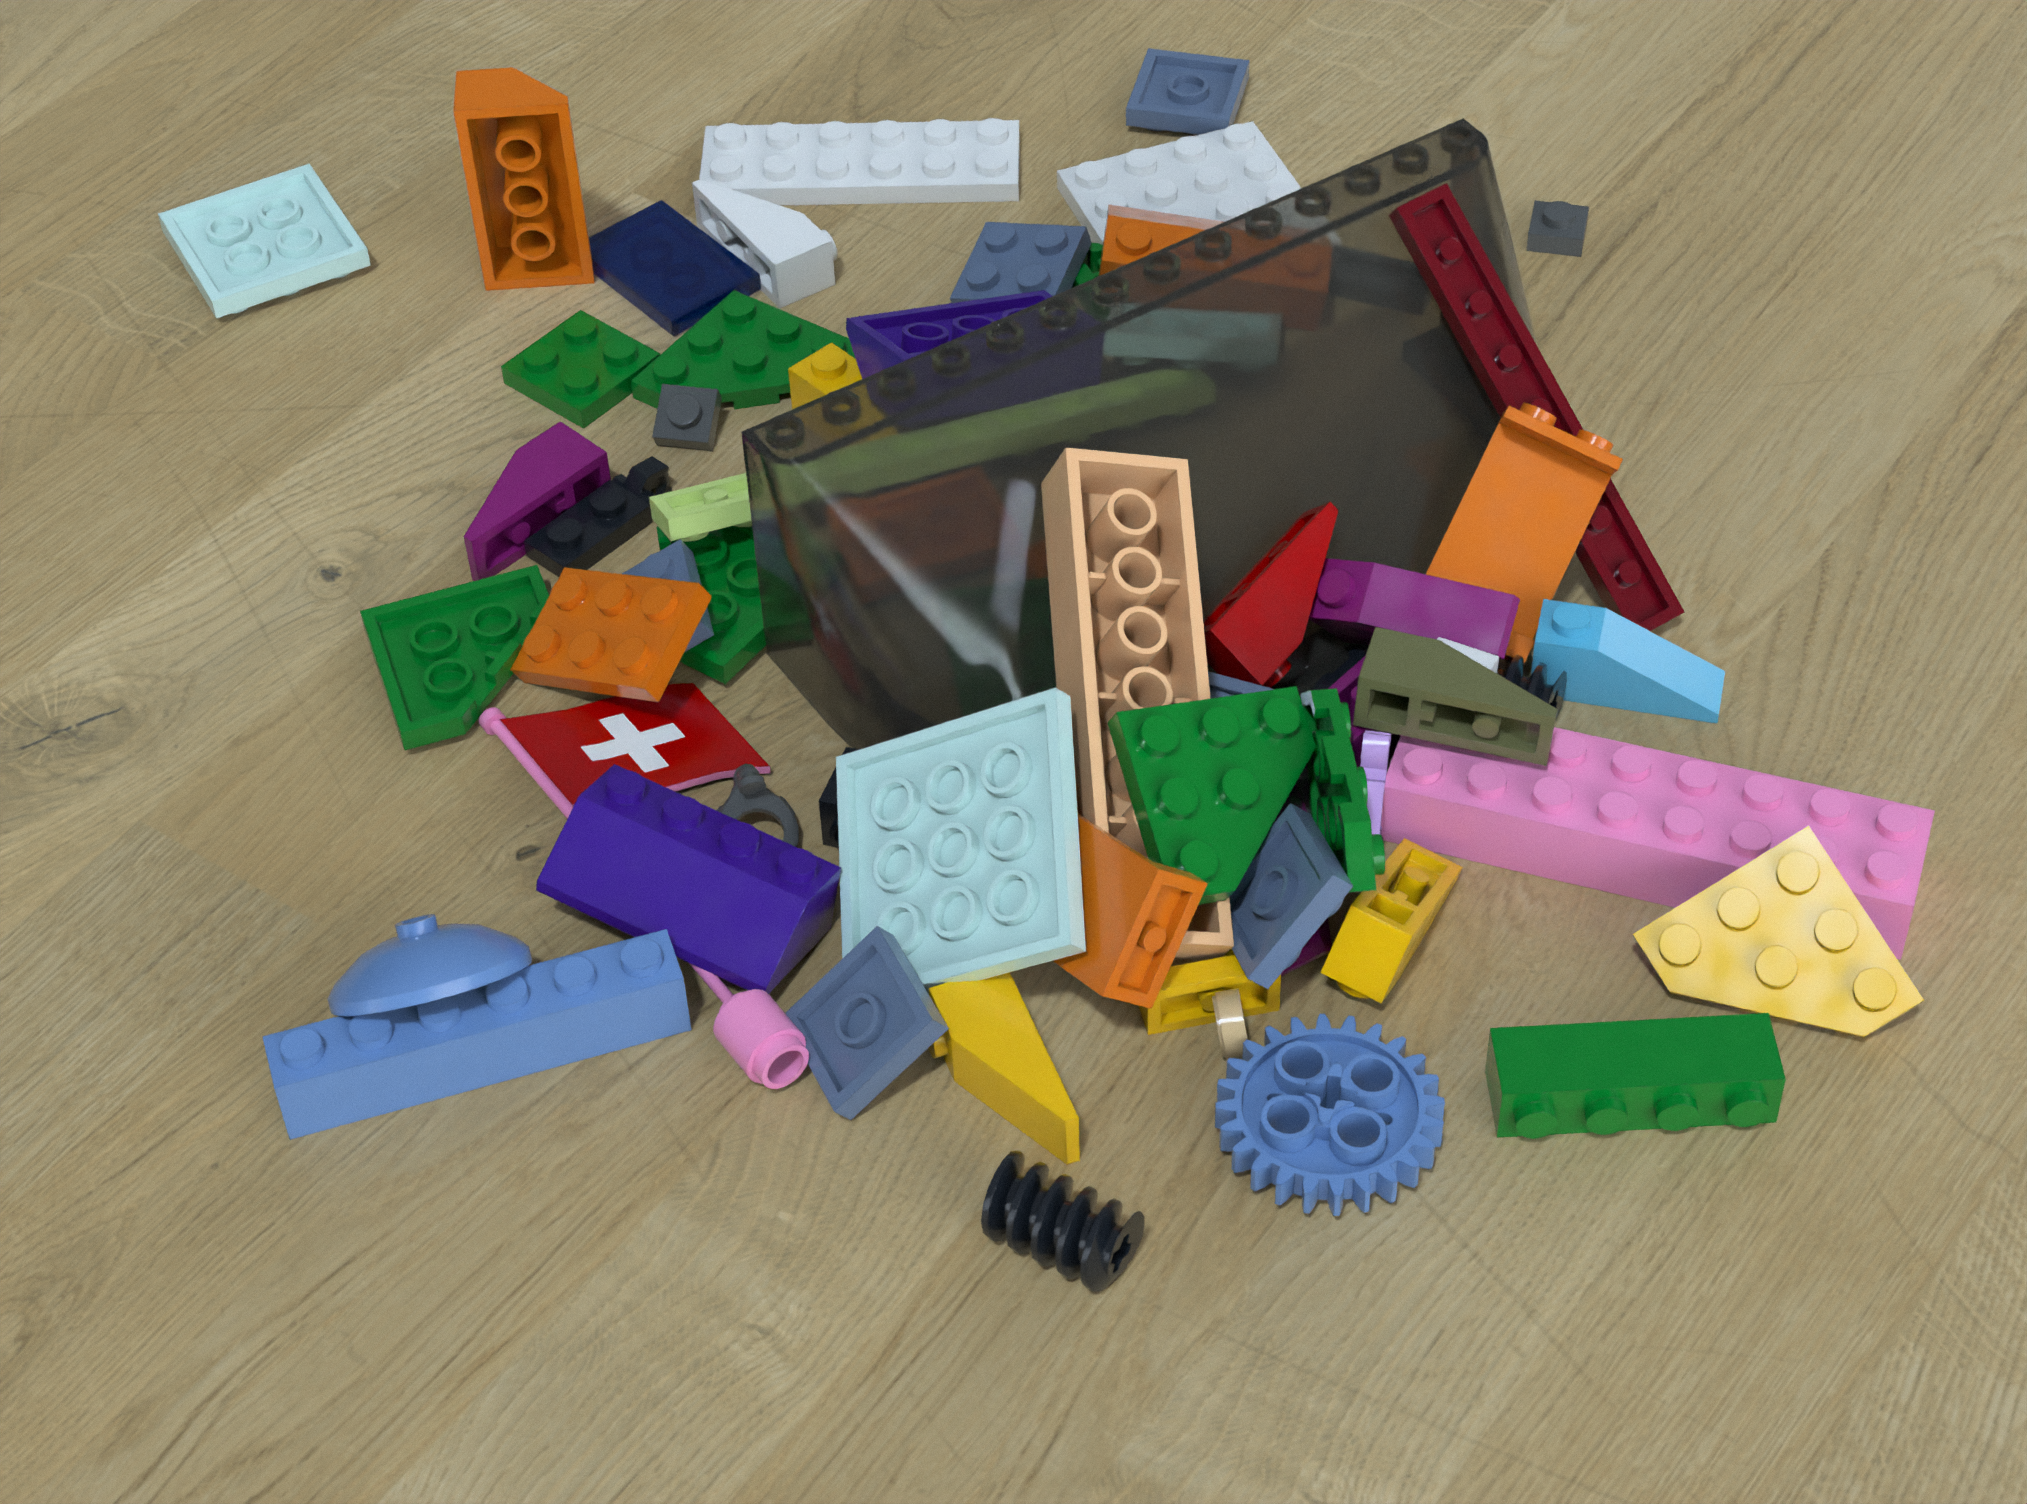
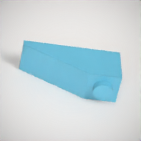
[1531,599,1725,723]

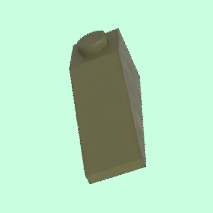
[1353,627,1557,766]

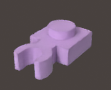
[1360,730,1391,834]

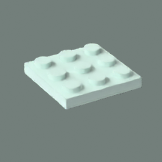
[158,164,371,318]

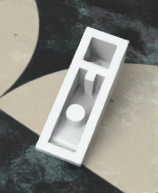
[692,179,837,309]

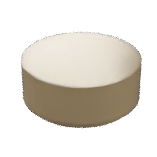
[1212,988,1247,1060]

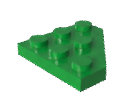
[631,290,855,410]
[656,524,837,684]
[360,565,549,751]
[1107,686,1316,905]
[1300,688,1385,892]

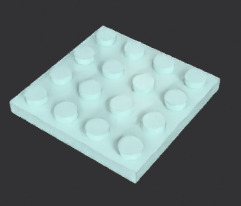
[836,687,1086,994]

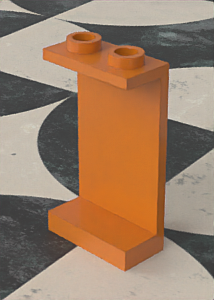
[1426,403,1623,664]
[1053,814,1208,1009]

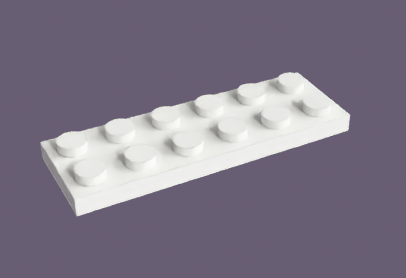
[699,118,1020,205]

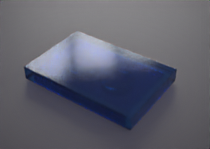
[589,200,761,336]

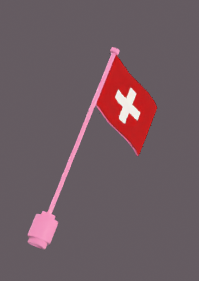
[479,683,809,1089]

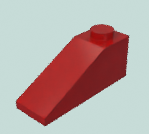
[1203,501,1339,688]

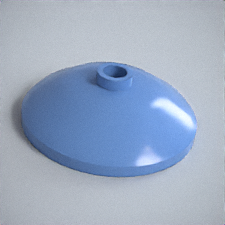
[327,914,532,1016]

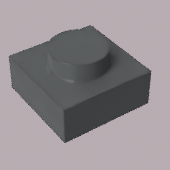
[1526,201,1589,257]
[652,384,722,451]

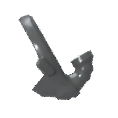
[717,764,799,847]

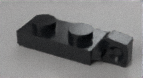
[524,456,672,577]

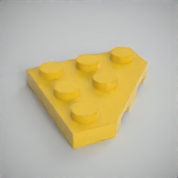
[1633,826,1924,1038]

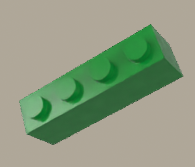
[1485,1013,1786,1139]

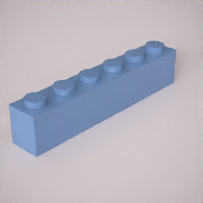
[262,929,692,1140]

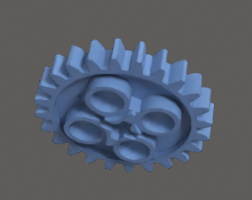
[1215,1014,1445,1216]

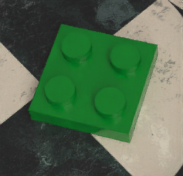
[501,310,661,429]

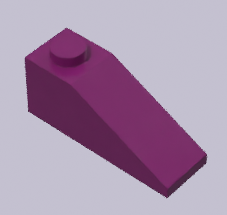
[464,421,611,581]
[1309,558,1520,660]

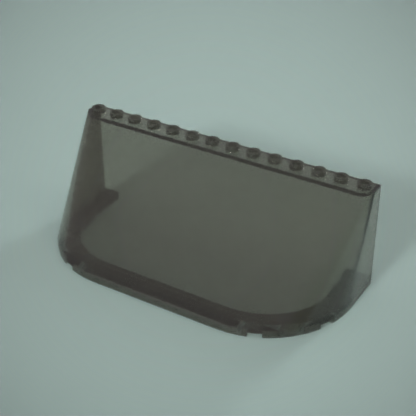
[741,118,1538,750]

